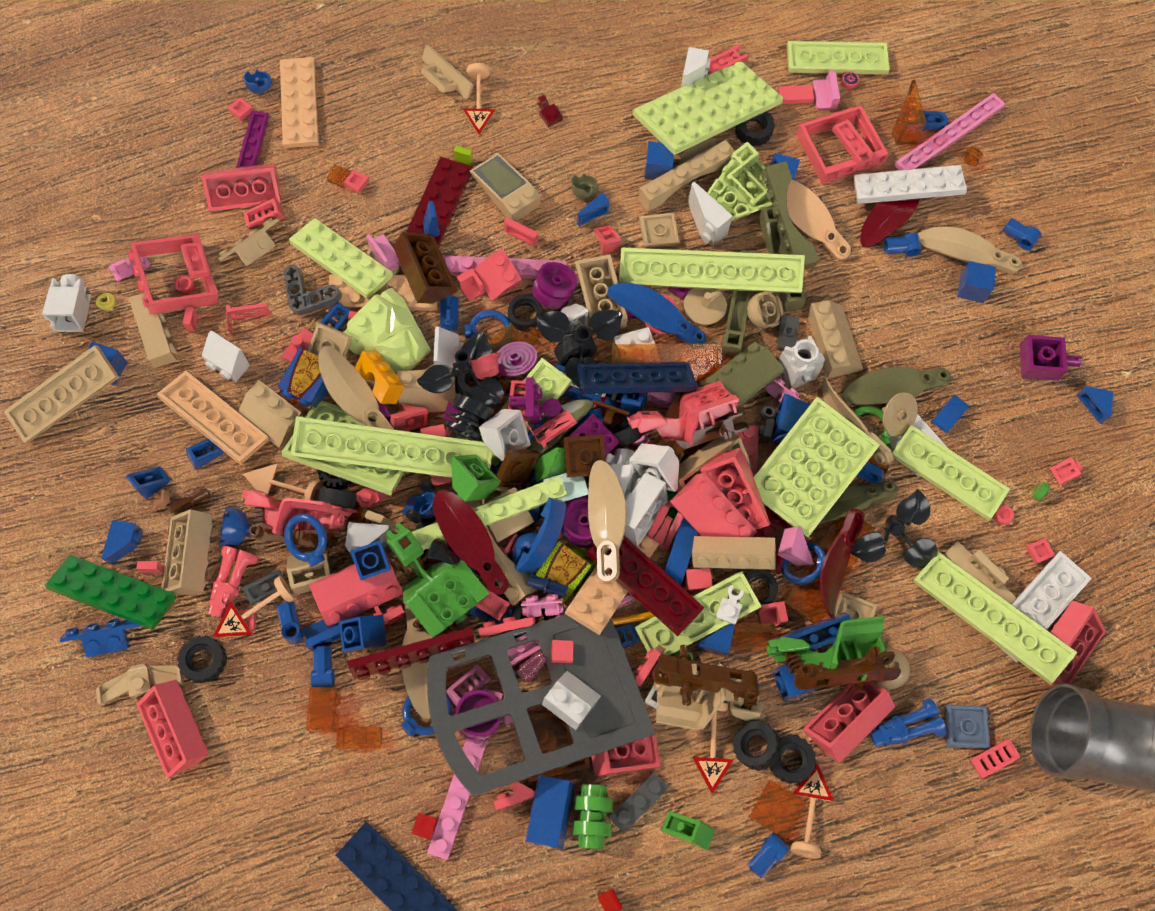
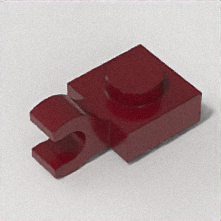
[538,95,563,127]

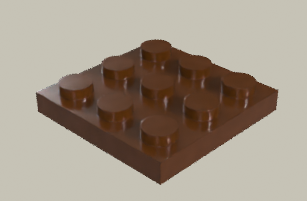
[521,711,591,783]

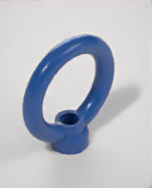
[464,310,512,351]
[284,513,327,567]
[781,542,826,585]
[400,694,452,738]

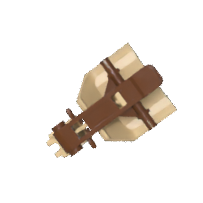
[653,644,765,730]

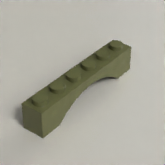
[762,161,819,270]
[759,206,806,312]
[721,250,757,358]

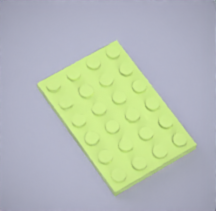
[754,397,880,538]
[282,401,410,496]

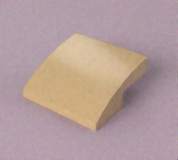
[483,487,534,542]

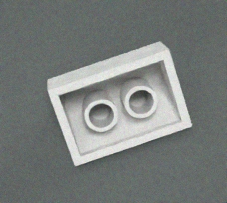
[624,472,668,547]

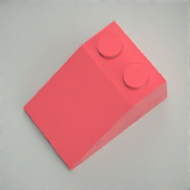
[592,725,661,777]

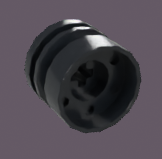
[443,394,494,441]

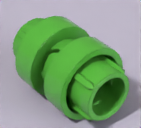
[573,784,613,850]

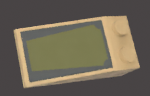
[470,153,541,221]

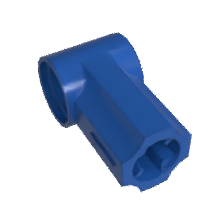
[1002,218,1041,250]
[883,233,922,257]
[277,602,303,645]
[311,646,335,689]
[747,832,790,878]

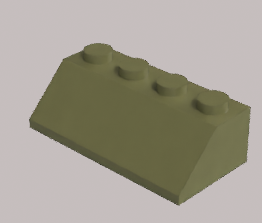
[700,342,785,407]

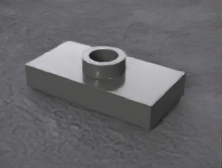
[777,315,799,351]
[242,569,286,606]

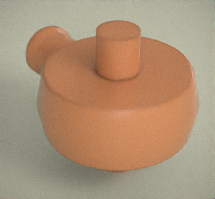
[151,489,171,512]

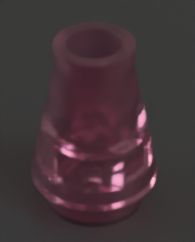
[517,651,548,683]

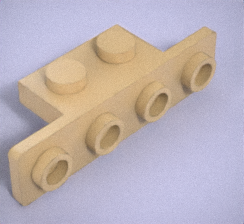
[421,45,473,99]
[217,218,279,267]
[944,542,1016,604]

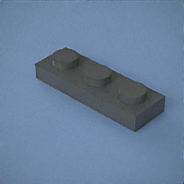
[609,772,669,833]

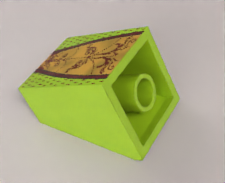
[536,539,597,604]

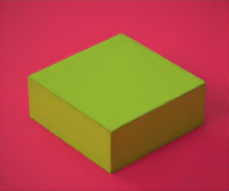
[453,145,473,166]

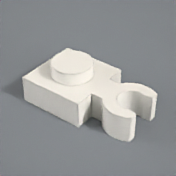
[716,586,743,625]

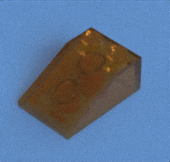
[891,80,926,145]

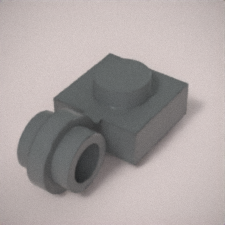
[758,406,776,444]

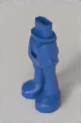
[870,698,947,747]

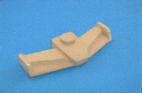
[96,663,184,706]

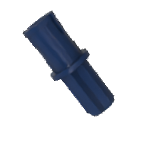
[527,574,568,596]

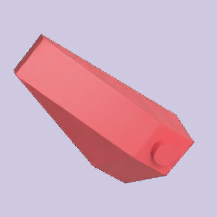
[700,447,770,530]

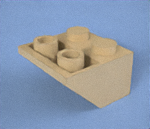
[287,549,333,595]

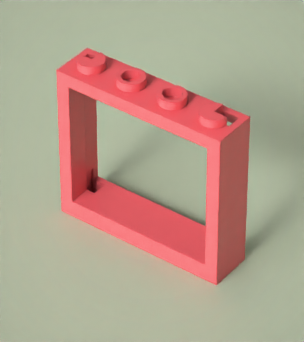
[796,105,888,184]
[128,234,218,315]

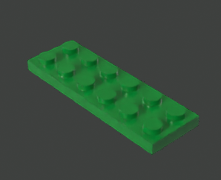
[45,555,177,630]

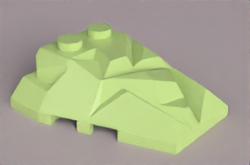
[707,142,772,221]
[343,288,431,373]

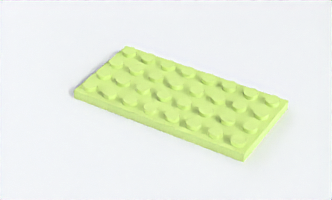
[633,61,783,155]

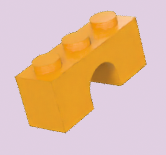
[355,350,405,404]

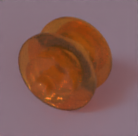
[963,147,983,166]
[524,326,543,345]

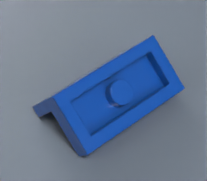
[303,619,341,651]

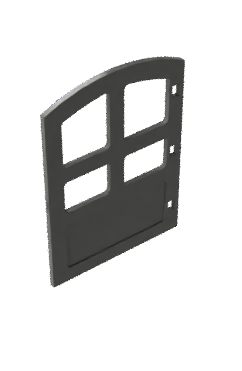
[427,615,656,797]

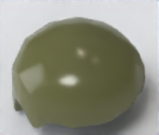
[571,174,598,199]

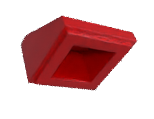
[411,813,438,840]
[598,889,623,911]

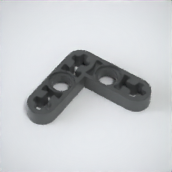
[284,265,342,315]

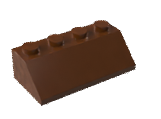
[393,232,458,304]

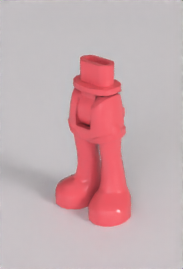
[207,546,259,618]

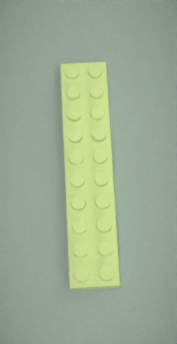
[619,248,805,293]
[290,416,492,478]

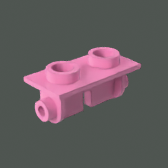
[109,256,151,281]
[764,377,801,402]
[521,594,564,618]

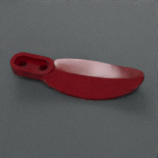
[860,198,921,247]
[433,490,509,595]
[820,509,864,619]

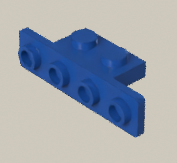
[59,619,141,658]

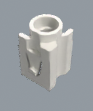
[42,274,91,332]
[778,336,825,389]
[606,449,641,497]

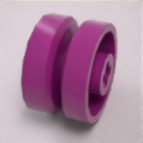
[532,262,577,309]
[563,498,595,548]
[455,690,501,743]

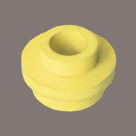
[96,293,116,311]

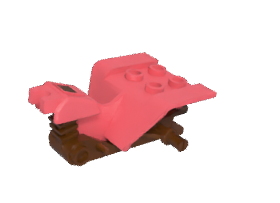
[627,381,749,449]
[242,490,357,553]

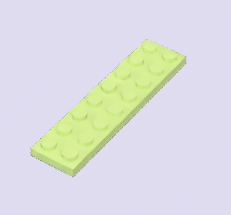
[913,552,1077,685]

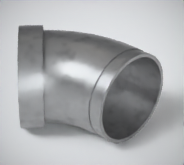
[1030,684,1155,792]

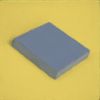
[944,704,990,749]

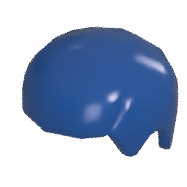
[243,69,272,94]

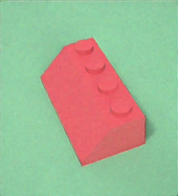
[201,163,281,211]
[670,474,757,537]
[309,552,403,628]
[1050,601,1106,686]
[136,679,208,779]
[803,681,896,763]

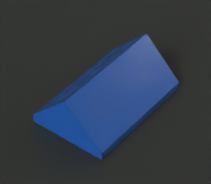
[525,775,575,850]

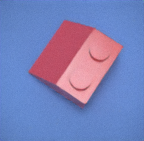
[474,248,523,301]

